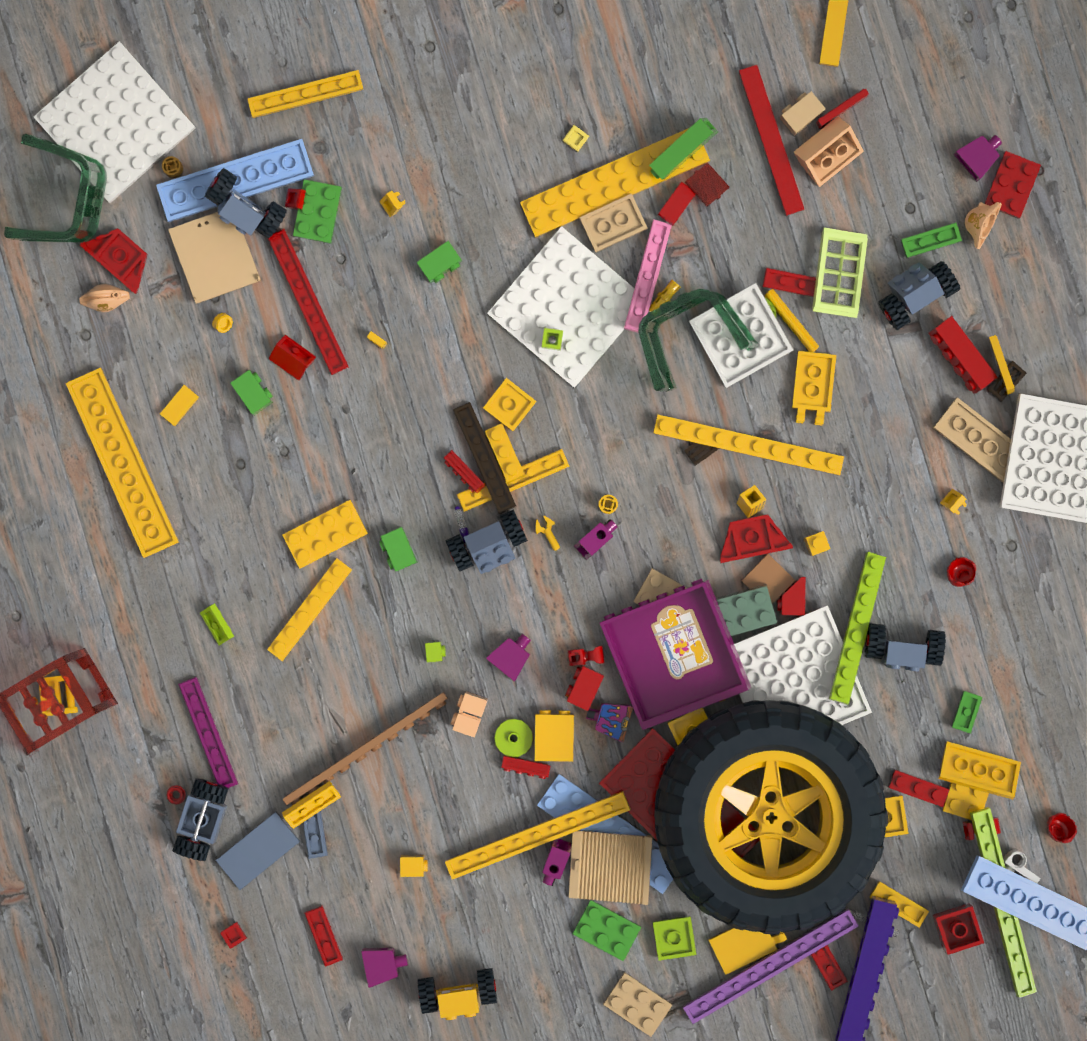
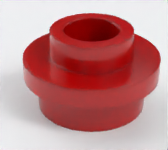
[166,785,186,805]

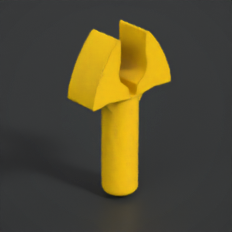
[536,516,560,551]

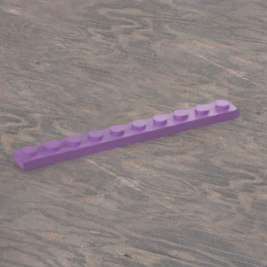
[683,908,858,1024]

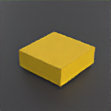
[367,331,387,349]

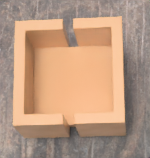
[451,691,488,738]

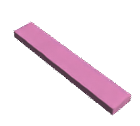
[624,219,672,334]

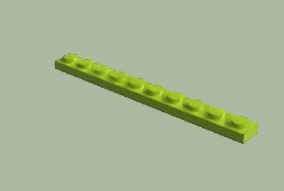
[970,807,1037,998]

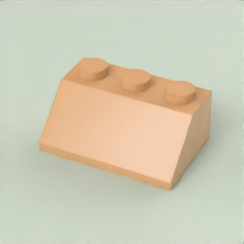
[794,116,864,187]

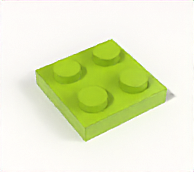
[652,916,697,961]

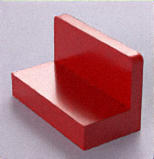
[269,335,316,380]

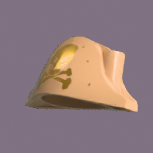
[965,202,1002,249]
[79,284,130,312]

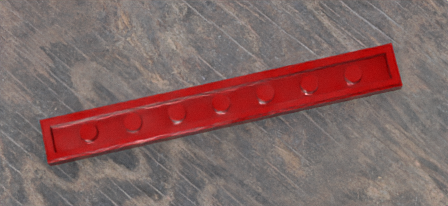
[739,65,805,216]
[268,229,349,375]

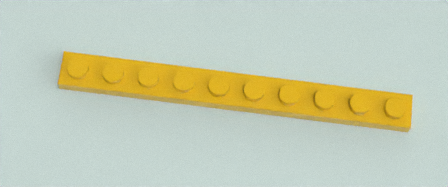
[653,415,844,475]
[445,791,630,880]

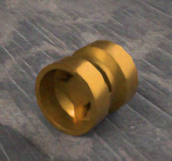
[162,156,183,178]

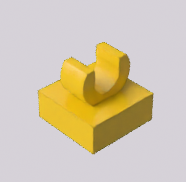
[379,191,406,217]
[940,489,967,515]

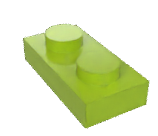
[200,603,234,646]

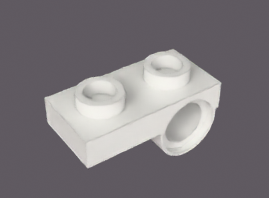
[1003,849,1041,883]

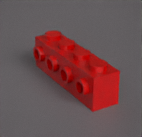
[928,316,997,394]

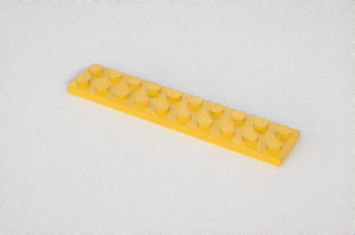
[520,128,710,238]
[66,368,180,558]

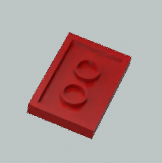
[984,151,1041,219]

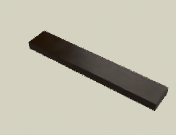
[453,402,517,514]

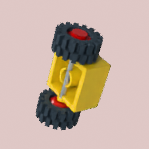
[417,968,497,1020]

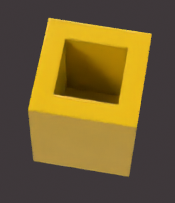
[736,485,766,518]
[804,531,830,556]
[400,855,428,877]

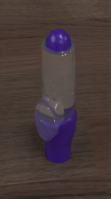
[454,506,469,543]

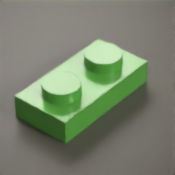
[951,691,983,734]

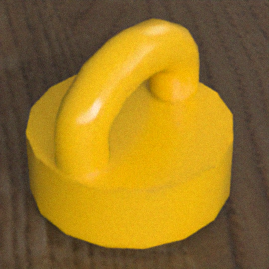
[212,313,233,333]

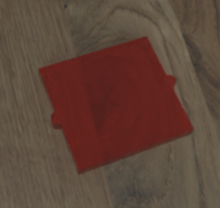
[685,163,730,207]

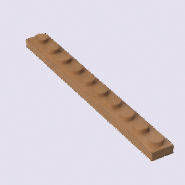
[283,692,448,805]

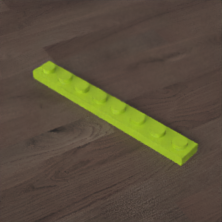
[829,552,886,705]

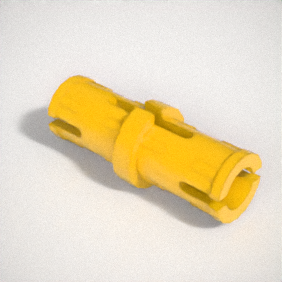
[649,280,681,316]

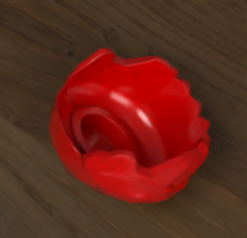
[947,557,976,587]
[1047,813,1077,843]

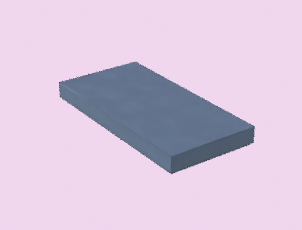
[216,812,300,890]

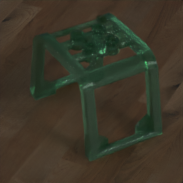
[4,134,107,243]
[638,289,759,392]

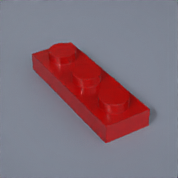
[888,769,950,807]

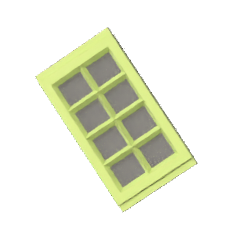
[812,228,868,318]

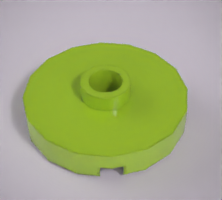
[495,719,533,757]

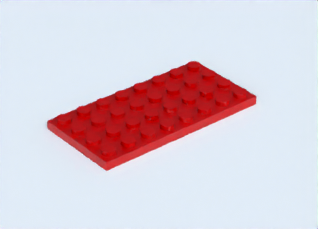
[599,728,760,858]

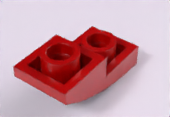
[657,181,697,226]

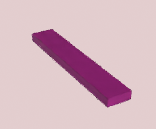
[178,677,239,788]

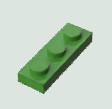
[901,223,962,258]

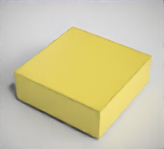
[563,125,589,152]

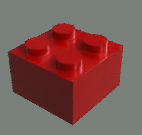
[565,665,604,711]
[932,903,984,955]

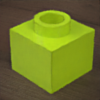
[541,328,563,351]
[425,641,446,663]

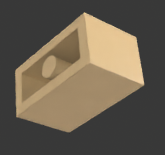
[780,91,826,136]

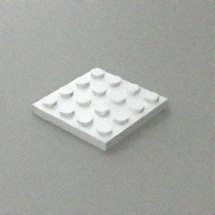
[689,283,794,388]

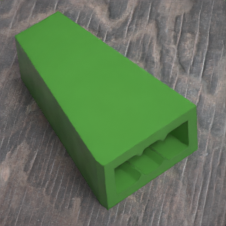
[649,118,718,180]

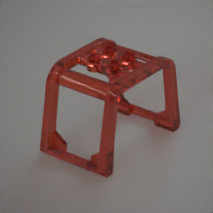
[0,648,118,757]

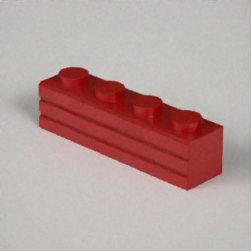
[444,450,486,493]
[501,755,551,779]

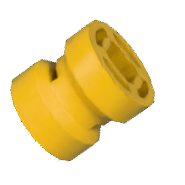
[598,495,618,514]

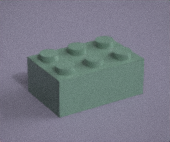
[716,584,777,636]

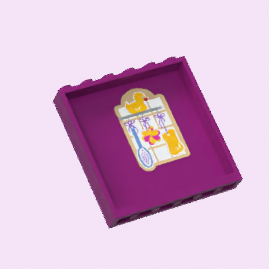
[600,578,752,730]

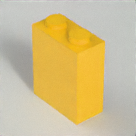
[535,710,574,762]

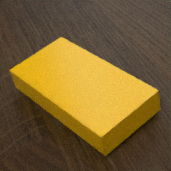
[160,385,199,426]

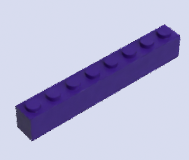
[835,896,899,1041]

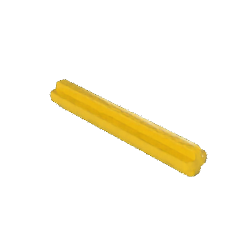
[764,289,819,352]

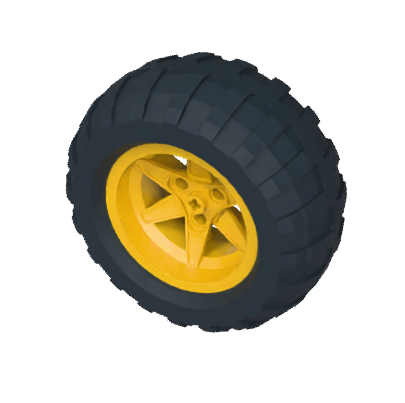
[654,700,888,935]

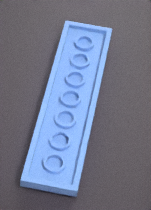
[156,139,314,222]
[537,774,673,894]
[961,855,1087,950]

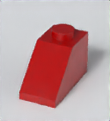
[777,577,806,615]

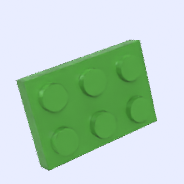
[293,180,342,244]
[572,899,641,961]

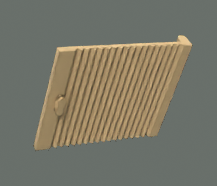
[168,212,261,304]
[569,830,653,905]

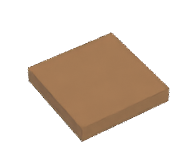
[741,554,795,604]

